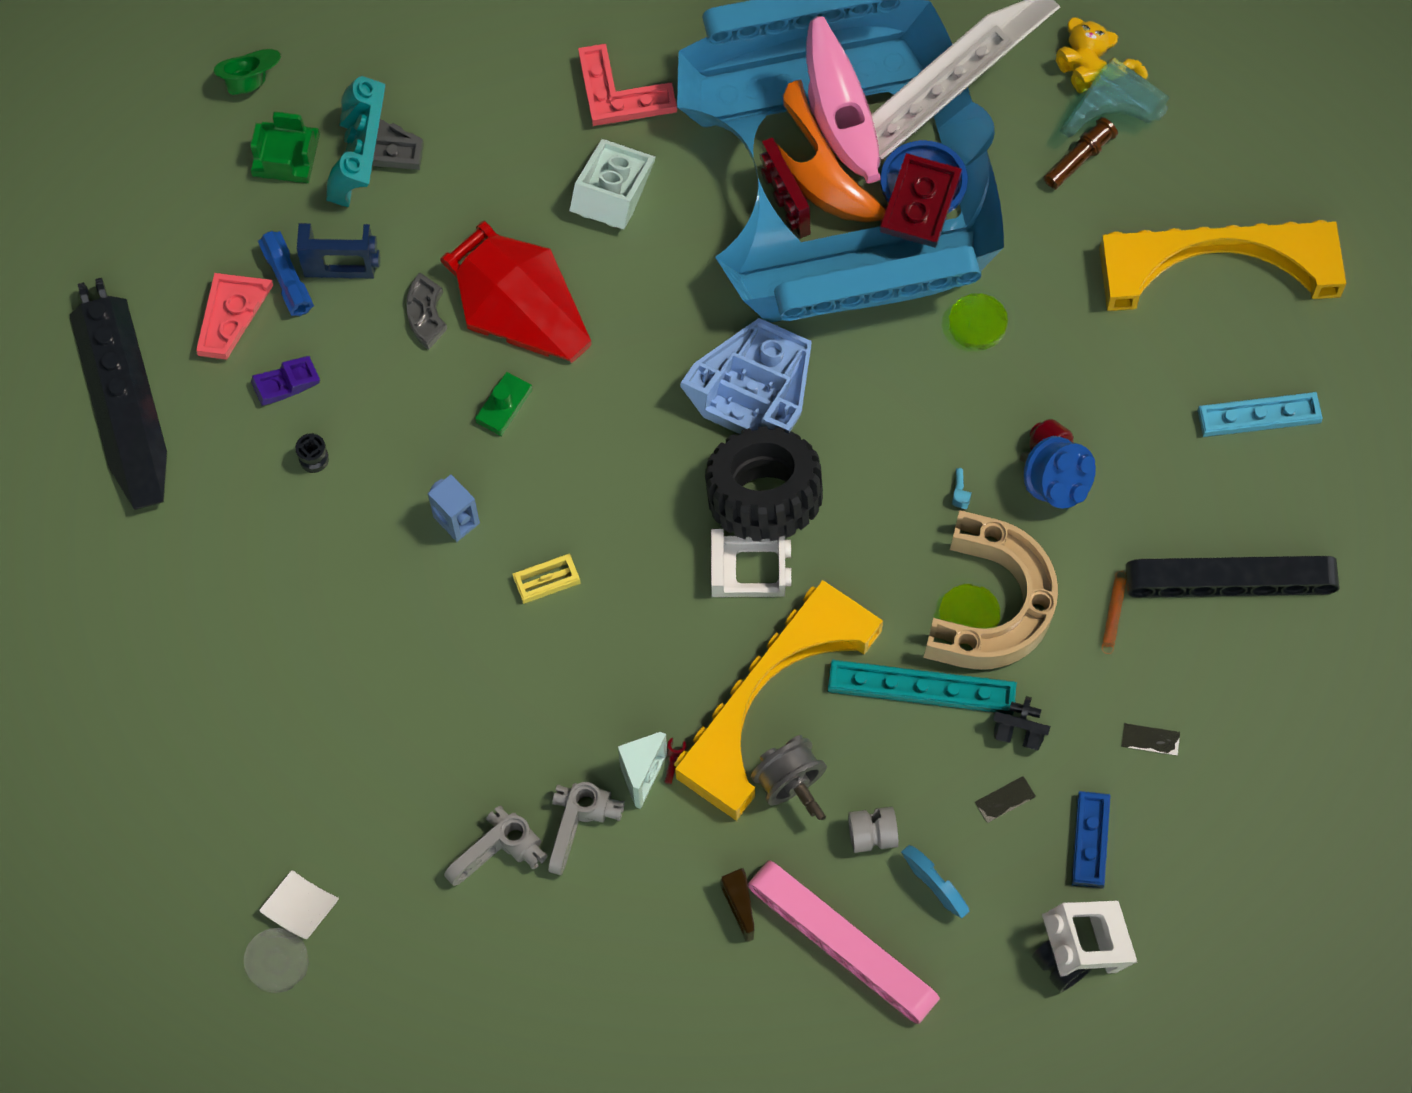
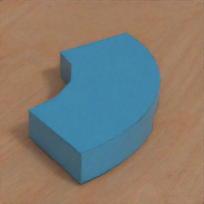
[901,845,970,919]

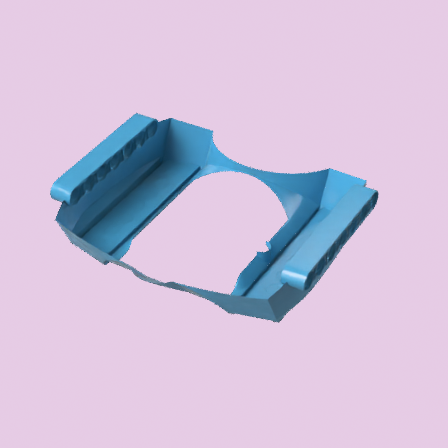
[677,0,1004,323]

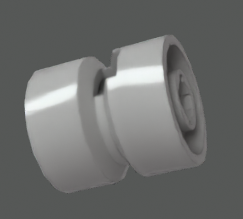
[848,806,899,853]

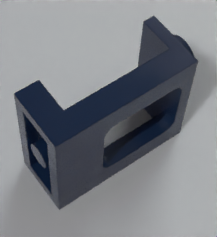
[297,223,380,278]

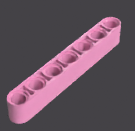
[748,860,940,1024]

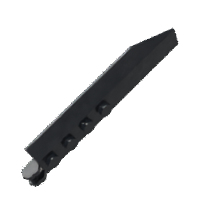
[69,277,167,510]

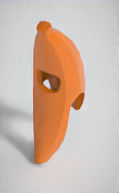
[776,79,886,223]

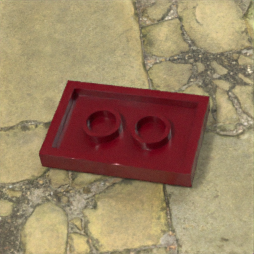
[759,137,811,239]
[880,153,962,248]

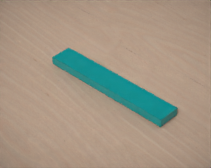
[828,660,1017,715]

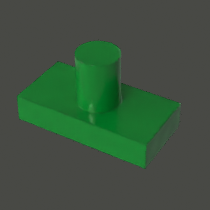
[475,372,533,437]

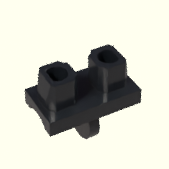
[993,696,1051,750]

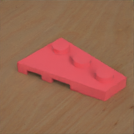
[196,273,274,360]

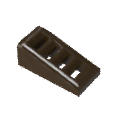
[721,868,755,942]

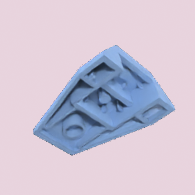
[680,318,812,434]

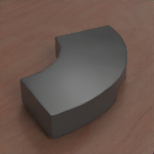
[406,272,447,350]

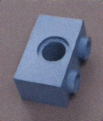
[428,475,480,542]

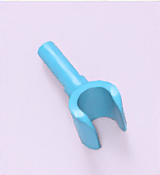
[952,468,972,510]

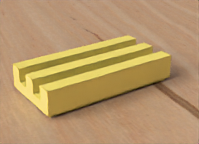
[512,553,581,604]

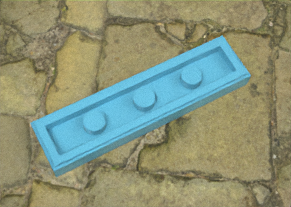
[1198,392,1323,437]

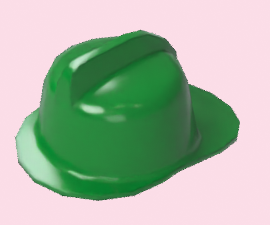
[214,49,281,95]

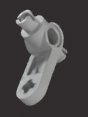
[549,782,625,876]
[444,806,548,886]

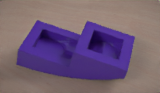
[251,356,320,406]

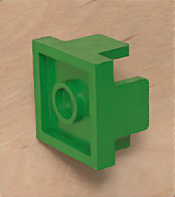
[251,112,320,184]

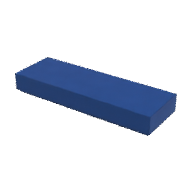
[1072,791,1111,888]

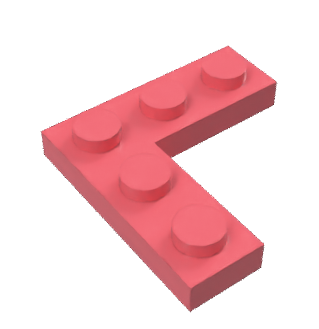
[578,44,677,126]

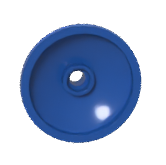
[880,140,968,213]

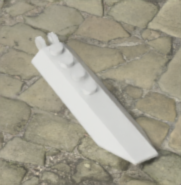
[871,0,1060,167]

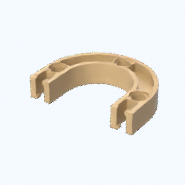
[924,510,1058,670]

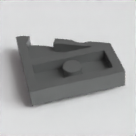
[372,119,424,170]

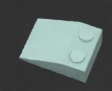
[570,139,656,229]

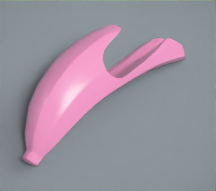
[806,16,880,184]

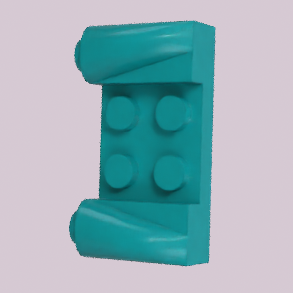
[326,76,386,208]

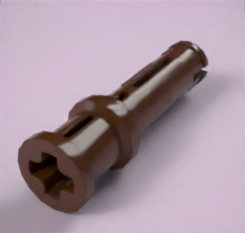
[1044,117,1118,190]

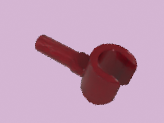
[664,738,686,784]

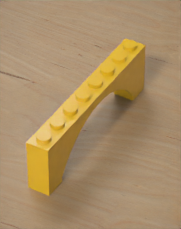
[1099,220,1346,311]
[674,580,883,821]

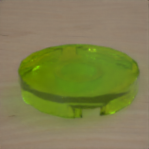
[949,293,1008,350]
[939,583,1001,629]

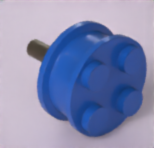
[1020,436,1096,509]

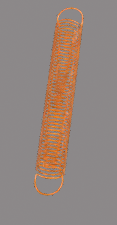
[1102,571,1126,654]

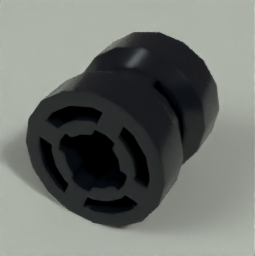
[295,433,329,473]

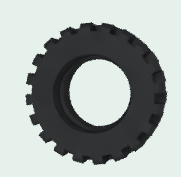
[705,426,823,542]

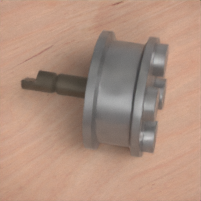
[751,735,827,820]

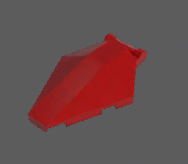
[440,221,592,363]

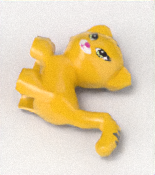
[1056,17,1148,93]

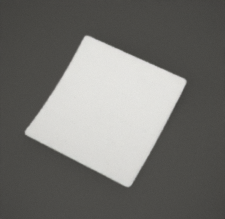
[259,870,339,939]

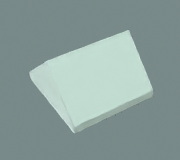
[618,732,667,809]

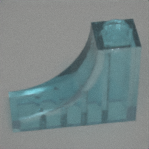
[1060,57,1170,138]

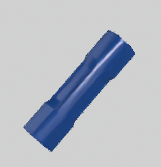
[258,231,314,316]

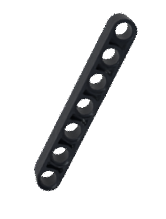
[1125,556,1340,598]

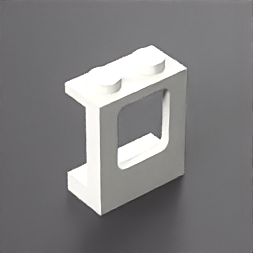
[711,529,791,597]
[1042,901,1137,976]

